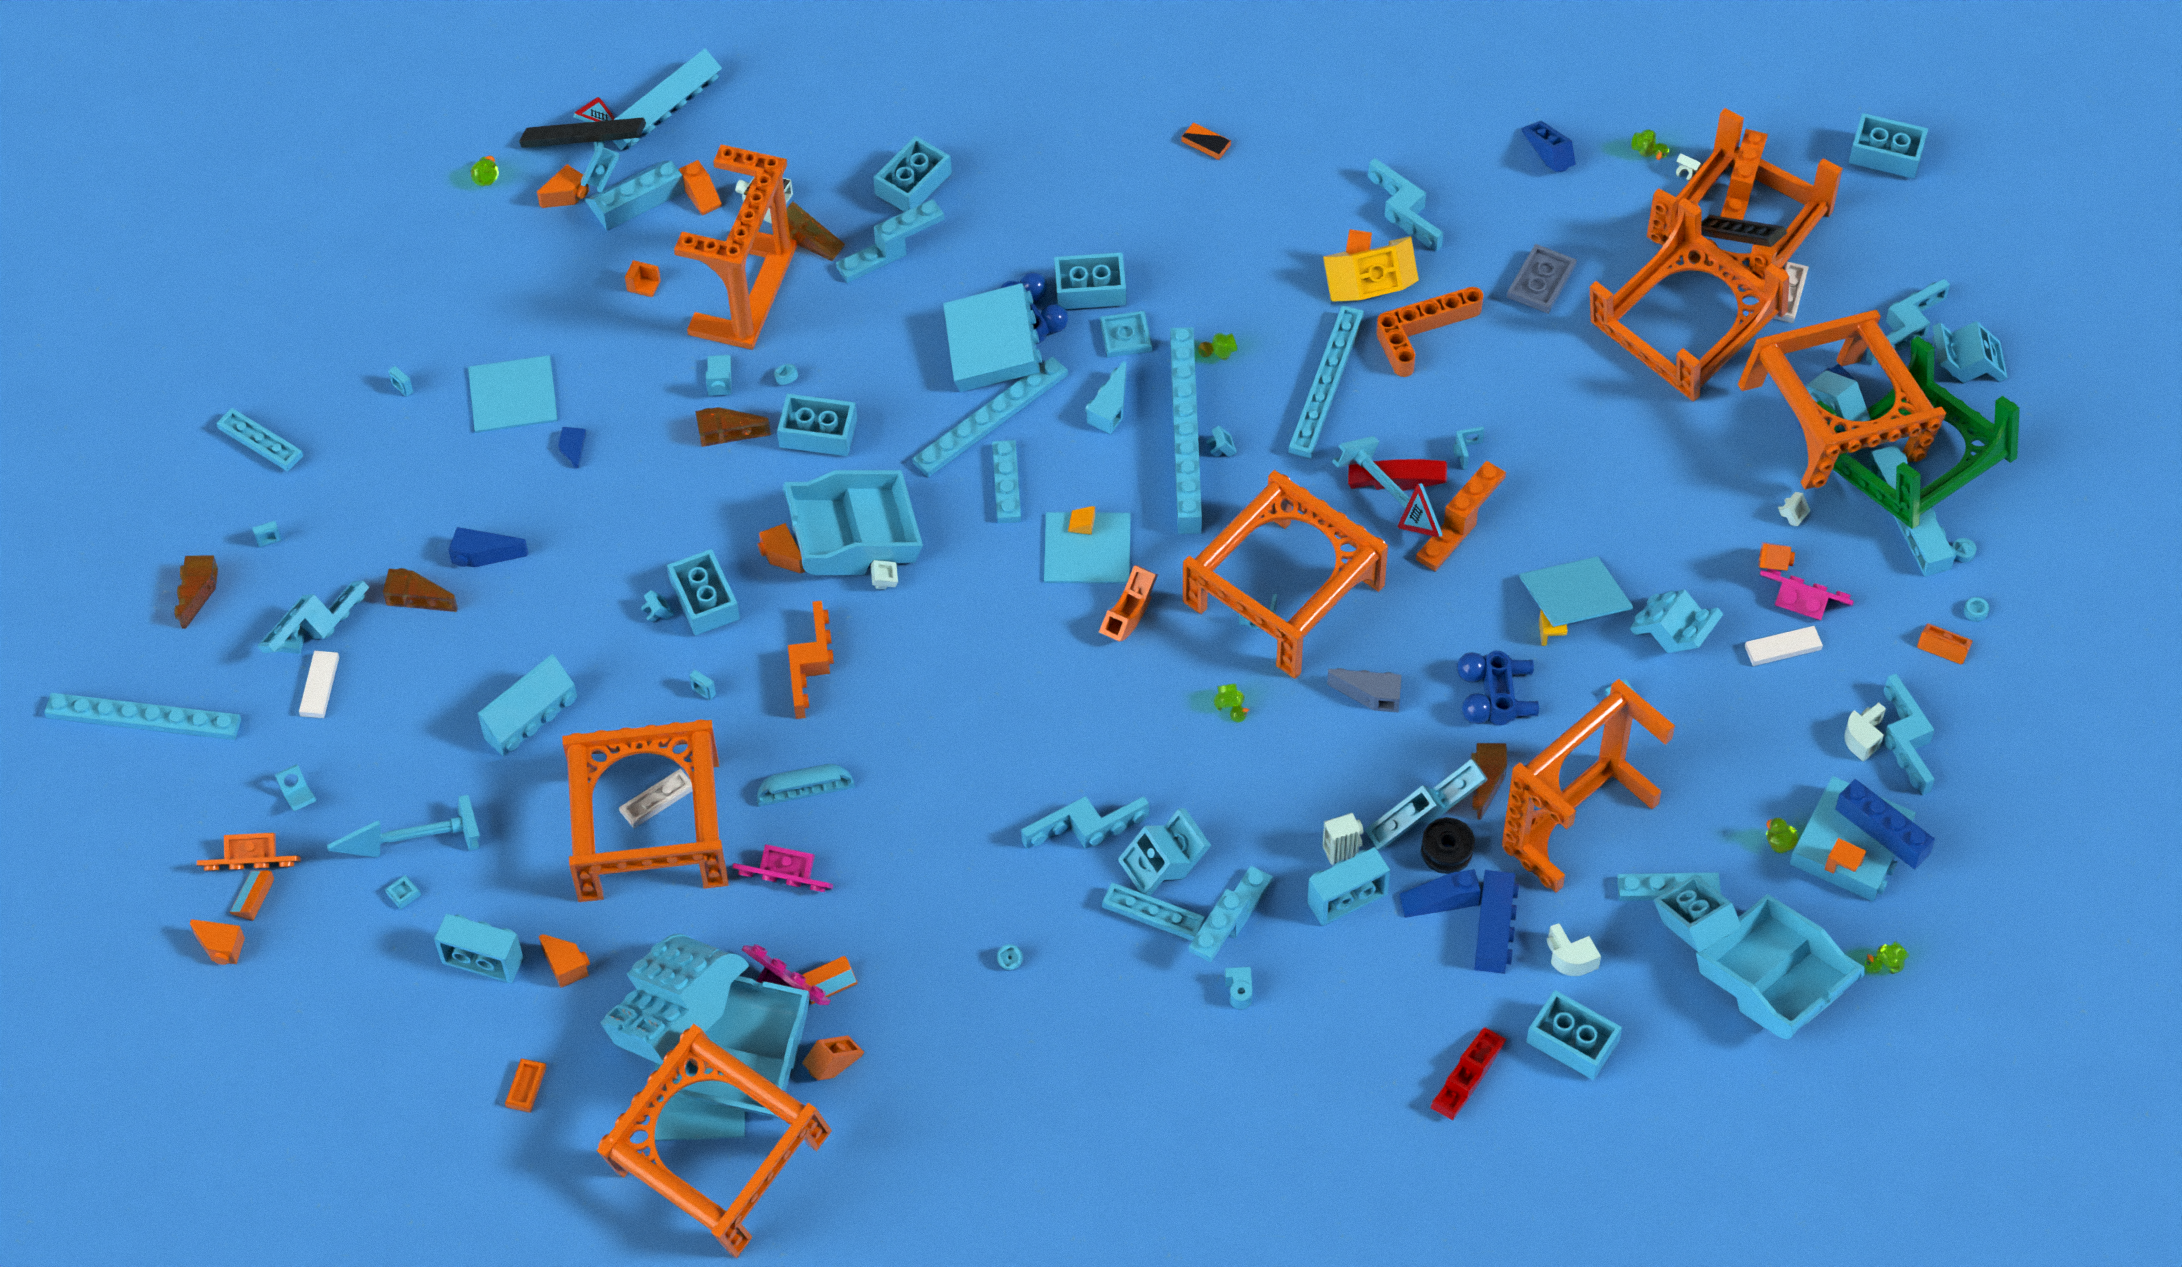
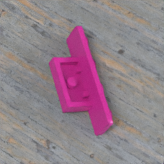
[1759,568,1854,621]
[732,844,833,893]
[742,944,831,1005]

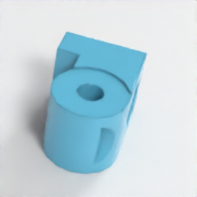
[1225,967,1252,1010]

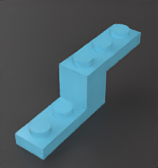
[1368,158,1443,252]
[836,199,945,283]
[1866,279,1950,366]
[257,581,369,653]
[1884,674,1935,795]
[1365,759,1488,851]
[1021,796,1149,849]
[1189,866,1273,963]

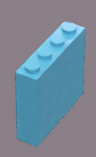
[943,283,1042,392]
[1790,776,1917,902]

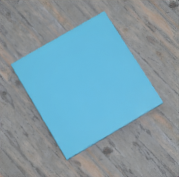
[468,355,558,433]
[1044,512,1130,584]
[1519,556,1633,627]
[655,1062,745,1141]

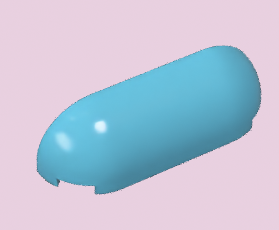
[757,764,855,807]

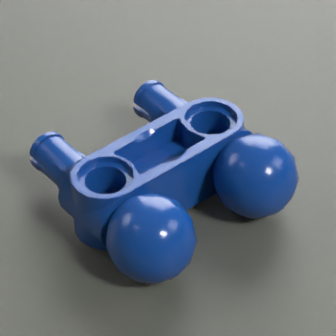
[1001,272,1068,344]
[1457,651,1539,725]

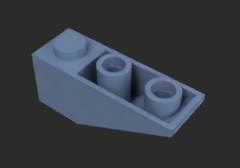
[1327,668,1402,712]

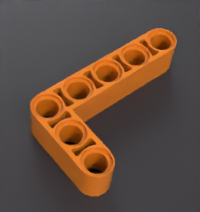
[1376,287,1483,377]

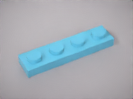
[216,408,303,471]
[992,440,1021,524]
[1617,872,1721,901]
[1102,882,1205,941]

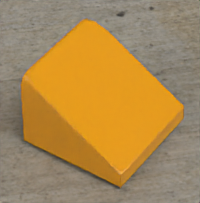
[1068,506,1095,535]

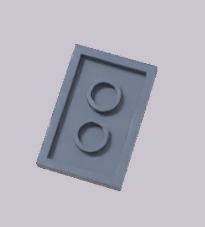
[1507,244,1577,314]

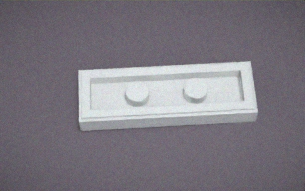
[1773,262,1809,323]
[1745,626,1823,666]
[299,651,339,718]
[619,768,693,828]

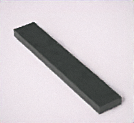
[519,117,646,148]
[1701,215,1787,247]

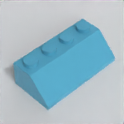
[585,161,685,231]
[478,654,577,757]

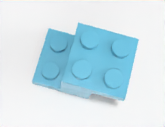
[1932,321,2008,384]
[1629,589,1723,653]
[1118,808,1211,896]

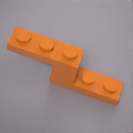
[1720,129,1768,220]
[1416,460,1506,572]
[788,601,834,719]

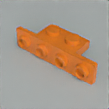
[197,833,301,871]

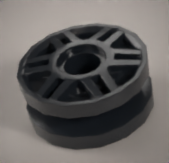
[1420,817,1475,874]

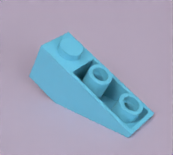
[1085,361,1126,434]

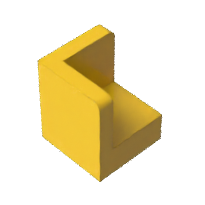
[1539,610,1568,646]

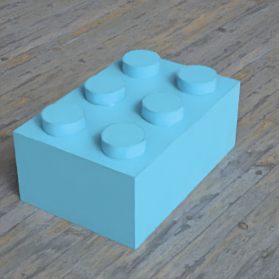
[1849,113,1928,179]
[873,136,952,212]
[1054,252,1126,309]
[777,394,857,456]
[667,549,740,636]
[1307,847,1390,926]
[1654,875,1742,952]
[434,913,524,984]
[1526,990,1622,1080]

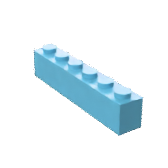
[613,48,722,150]
[1868,445,1956,577]

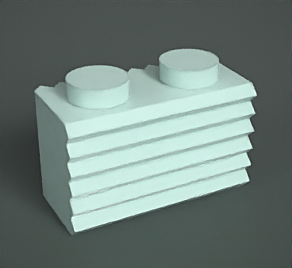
[1322,813,1364,865]

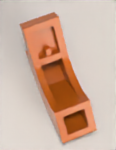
[1099,565,1158,642]

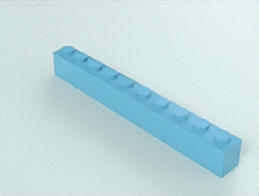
[1170,327,1202,534]

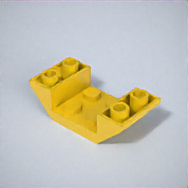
[1323,236,1419,301]

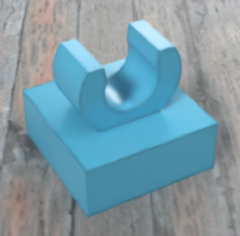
[1207,425,1237,457]
[641,590,674,622]
[278,628,306,654]

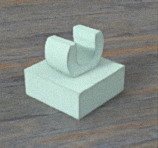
[1676,153,1702,181]
[1778,492,1810,526]
[871,560,898,590]

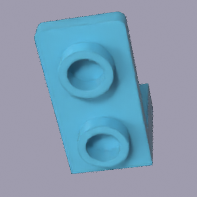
[706,355,732,396]

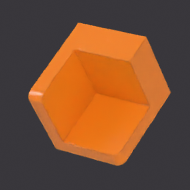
[625,260,661,297]
[1824,838,1866,874]

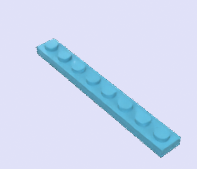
[1289,305,1364,458]
[913,356,1068,478]
[44,693,241,740]

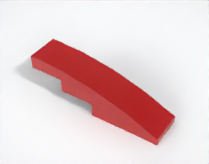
[1348,459,1447,491]
[1430,1027,1506,1120]

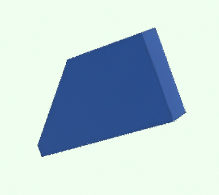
[558,427,586,468]

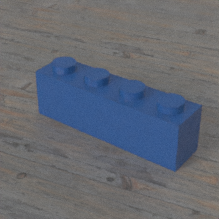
[1835,779,1935,870]
[1474,870,1519,974]

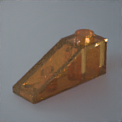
[787,201,845,261]
[695,407,771,447]
[383,568,458,612]

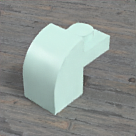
[1844,702,1886,762]
[1547,923,1601,976]

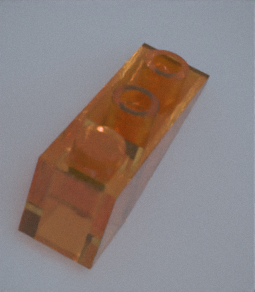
[175,555,218,629]
[1471,743,1507,820]

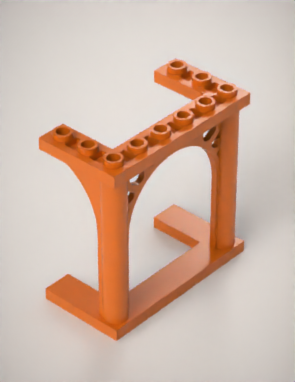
[1647,108,1843,279]
[674,144,797,350]
[1589,197,1790,402]
[1738,310,1946,490]
[1183,470,1388,679]
[1502,679,1675,893]
[562,719,729,902]
[596,1023,832,1258]

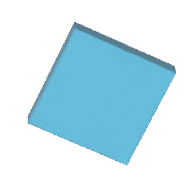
[1100,311,1152,358]

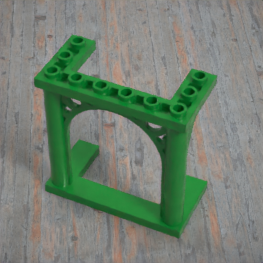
[1816,336,2020,529]

